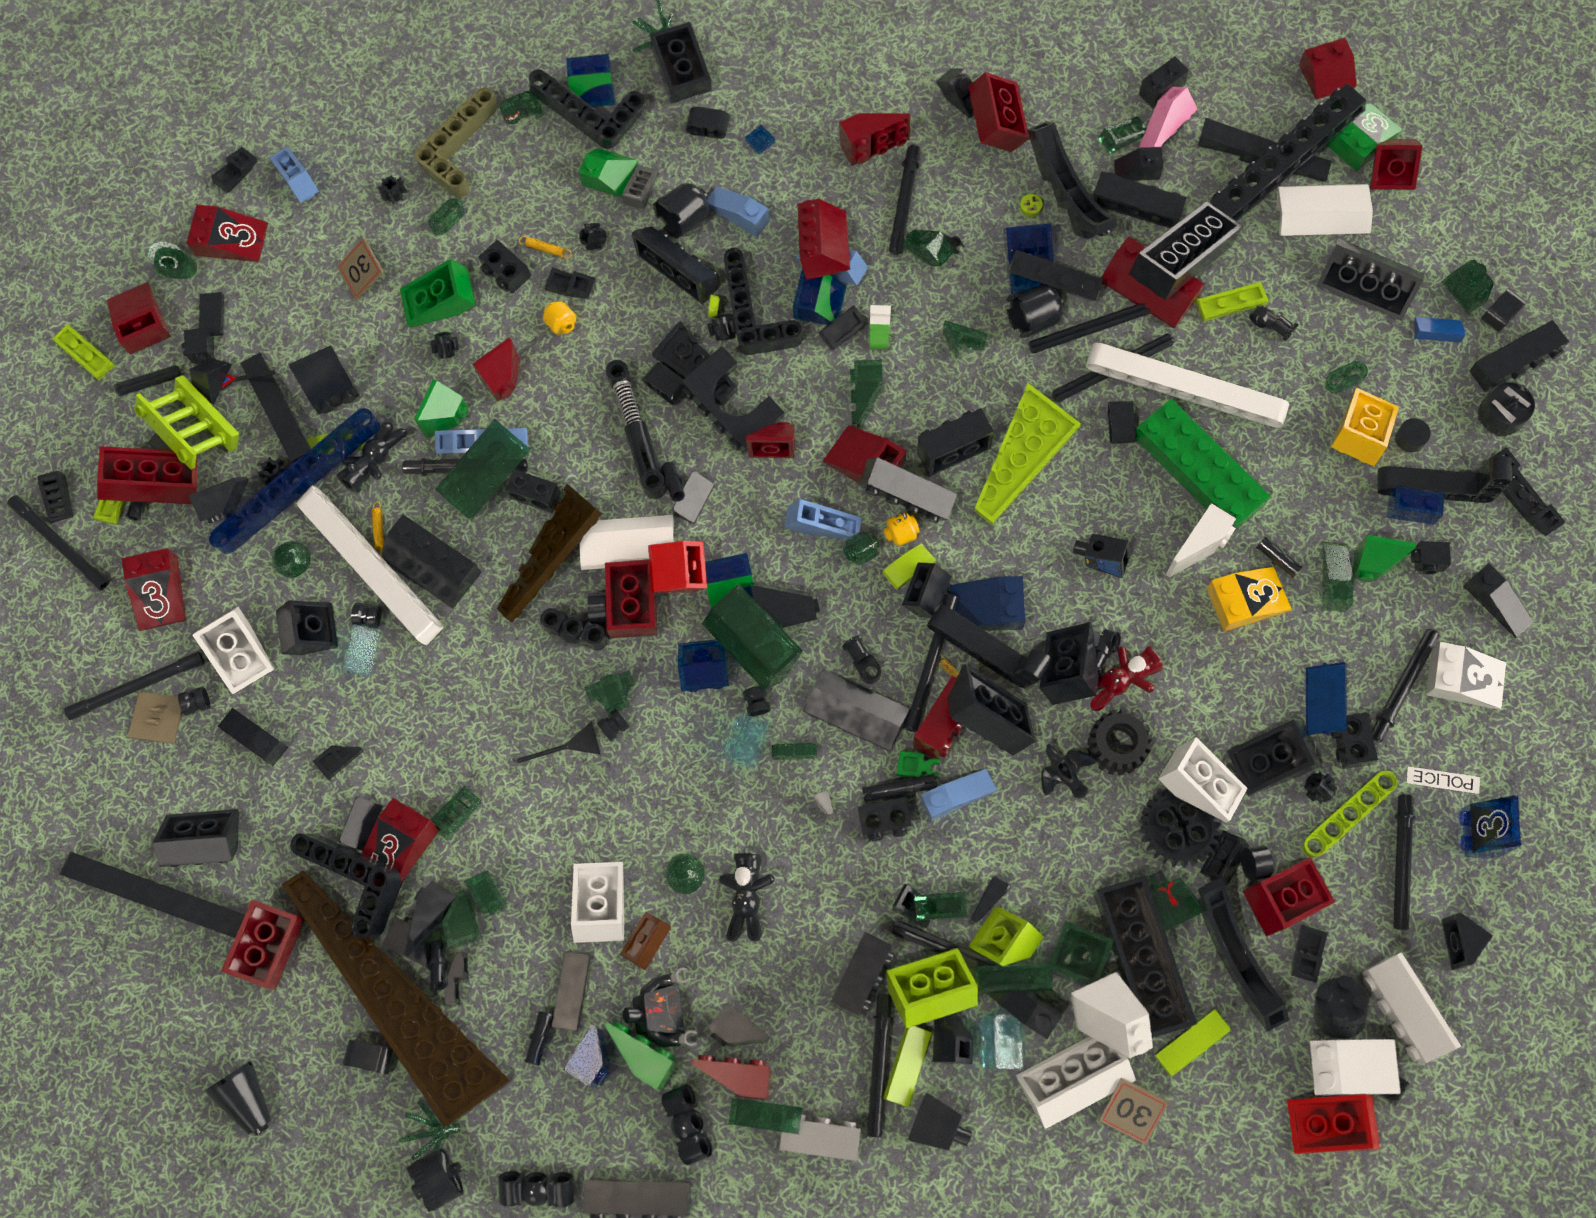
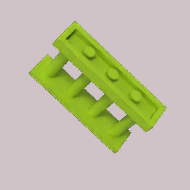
[134,375,239,470]

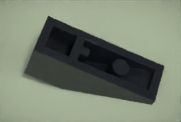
[1463,563,1534,638]
[217,708,288,766]
[405,881,457,957]
[982,968,1061,1039]

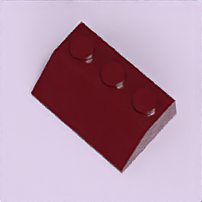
[221,900,305,990]

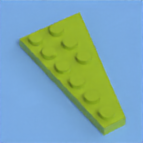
[974,383,1081,525]

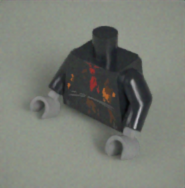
[623,968,698,1048]

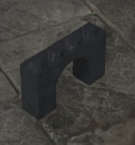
[681,346,785,453]

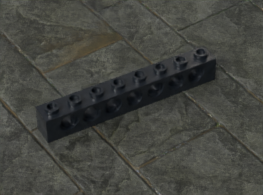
[1210,83,1366,222]

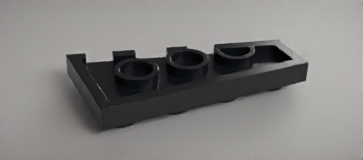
[652,321,737,406]

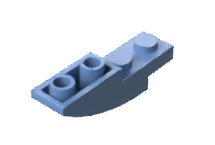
[435,428,528,454]

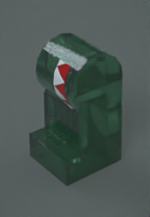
[500,90,544,125]

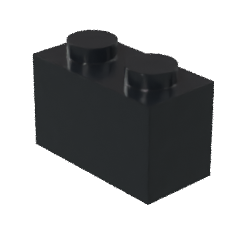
[1138,56,1190,109]
[902,562,952,618]

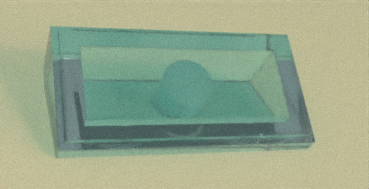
[344,625,381,677]

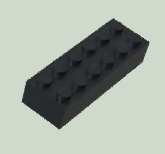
[1129,201,1243,300]
[1093,875,1197,1039]

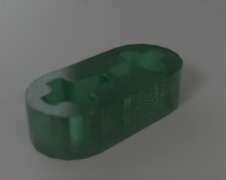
[428,198,465,236]
[1325,361,1368,393]
[771,743,817,760]

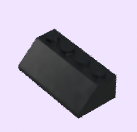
[631,226,720,305]
[1317,238,1424,321]
[381,514,482,609]
[947,664,1036,756]

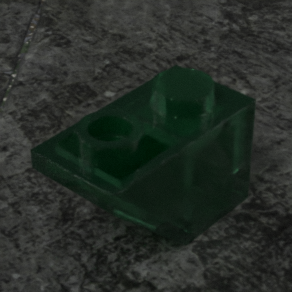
[903,229,954,267]

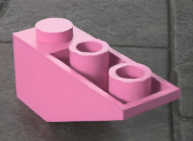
[1139,87,1197,148]

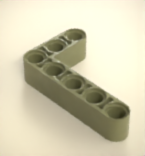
[415,87,498,198]

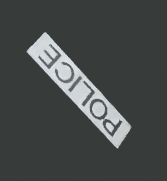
[1407,767,1480,794]

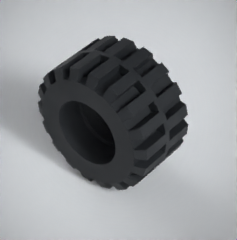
[1087,709,1153,775]

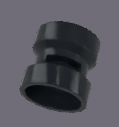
[351,602,382,628]
[178,686,211,716]
[742,686,771,717]
[596,708,630,742]

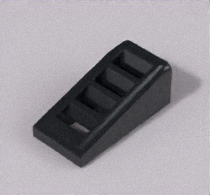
[37,471,73,523]
[969,876,1011,925]

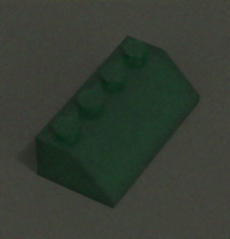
[435,419,531,520]
[702,584,803,691]

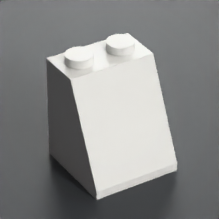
[1071,972,1152,1058]

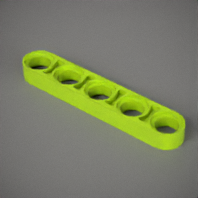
[1302,771,1398,858]

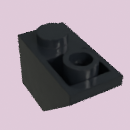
[936,68,974,118]
[932,1013,974,1064]

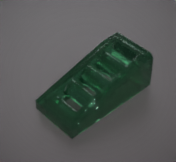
[1099,116,1147,154]
[430,786,482,841]

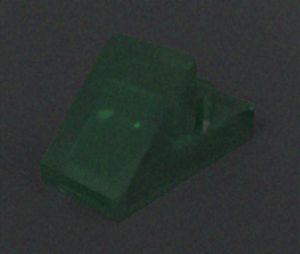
[943,320,988,359]

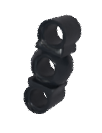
[540,608,608,651]
[662,1084,713,1165]
[498,1171,574,1207]

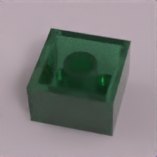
[1045,920,1114,987]

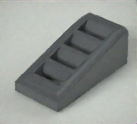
[622,165,659,210]

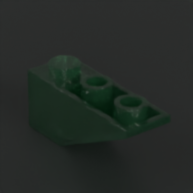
[850,359,882,430]

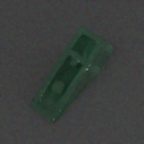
[1322,542,1353,612]

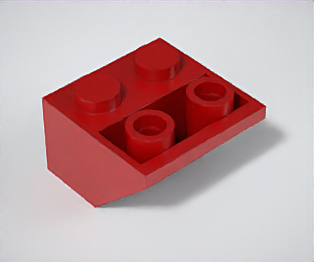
[648,541,707,593]

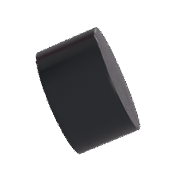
[1395,418,1431,453]
[587,592,607,624]
[1241,845,1274,880]

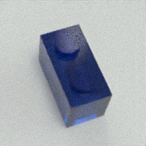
[1387,486,1445,525]

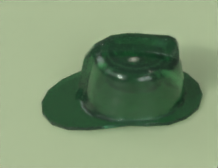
[148,241,198,279]

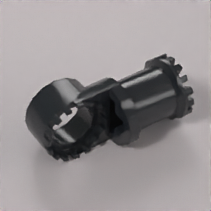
[1249,305,1298,341]
[1095,629,1121,676]
[842,635,881,684]

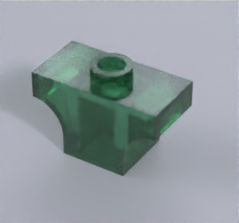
[584,670,635,715]

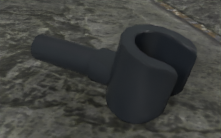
[936,230,964,254]

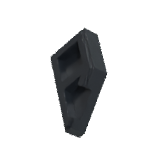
[313,745,364,780]

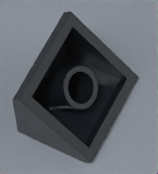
[1441,913,1493,970]

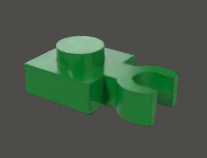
[897,750,940,778]

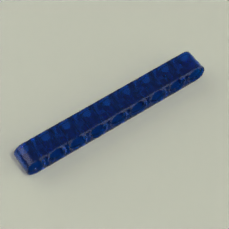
[209,408,380,554]

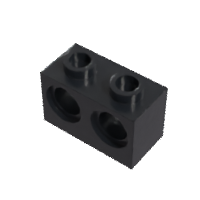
[478,239,531,294]
[505,469,561,513]
[1330,712,1378,769]
[857,797,912,842]

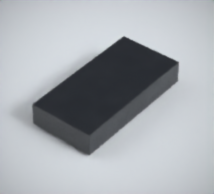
[199,292,224,336]
[818,305,867,351]

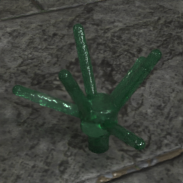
[633,0,673,52]
[399,1100,461,1160]

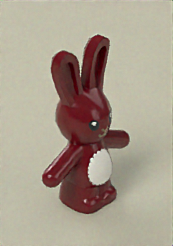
[1090,646,1163,711]

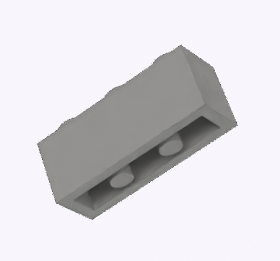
[779,1113,861,1161]

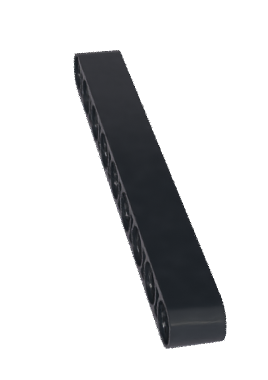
[60,851,245,938]

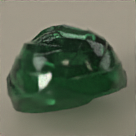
[272,541,311,578]
[665,854,705,894]

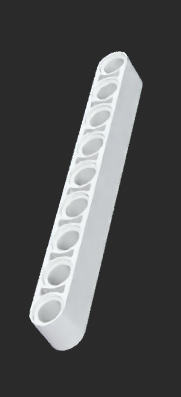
[1086,343,1289,428]
[296,486,443,645]

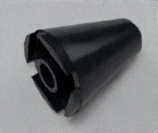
[204,1060,271,1136]

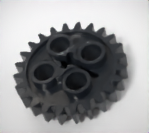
[1139,789,1221,868]

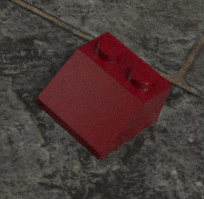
[1299,37,1357,100]

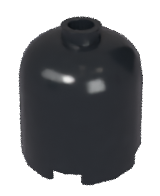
[653,183,709,239]
[1006,285,1064,338]

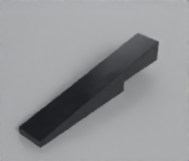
[1197,118,1331,182]
[240,353,316,468]

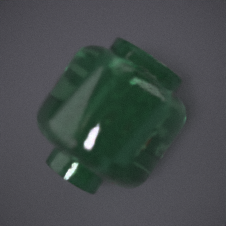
[843,531,879,565]

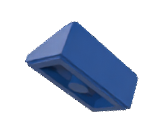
[1414,317,1465,342]

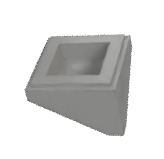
[814,790,833,819]

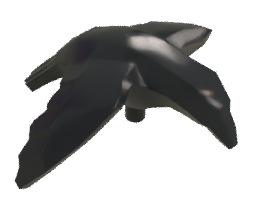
[1041,744,1097,799]

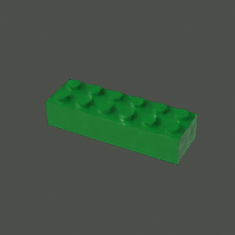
[1135,399,1271,533]

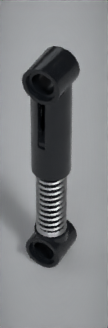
[605,360,666,499]

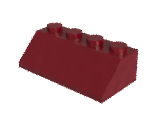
[797,198,851,280]
[1101,236,1205,329]
[97,446,197,504]

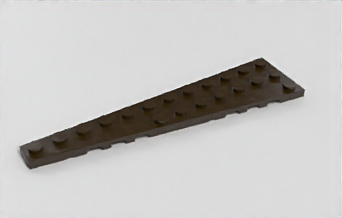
[281,871,511,1129]

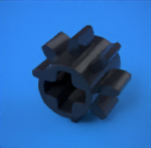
[378,175,407,204]
[579,223,607,250]
[707,314,736,341]
[430,332,459,359]
[258,457,289,487]
[1304,772,1337,804]

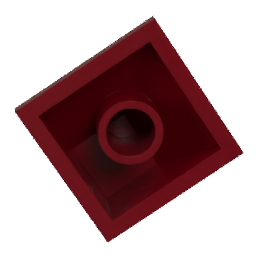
[1370,139,1423,190]
[473,337,520,401]
[746,422,795,458]

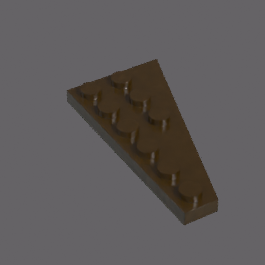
[497,484,602,623]

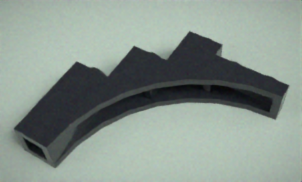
[1027,121,1119,239]

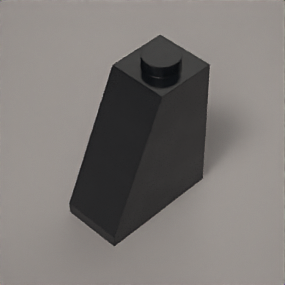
[750,582,820,633]

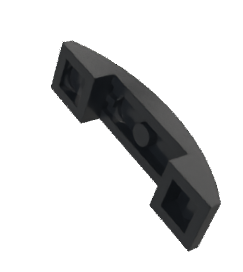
[1493,447,1566,536]

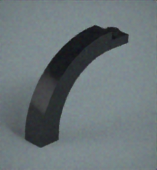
[1197,878,1289,1032]

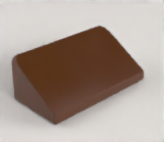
[620,911,671,970]

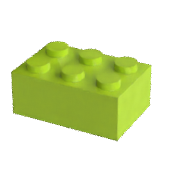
[887,948,978,1029]

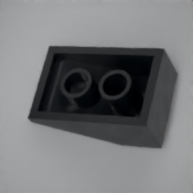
[288,345,360,415]
[1039,622,1099,705]
[1227,719,1321,796]

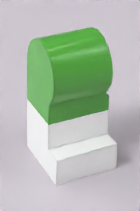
[869,305,891,350]

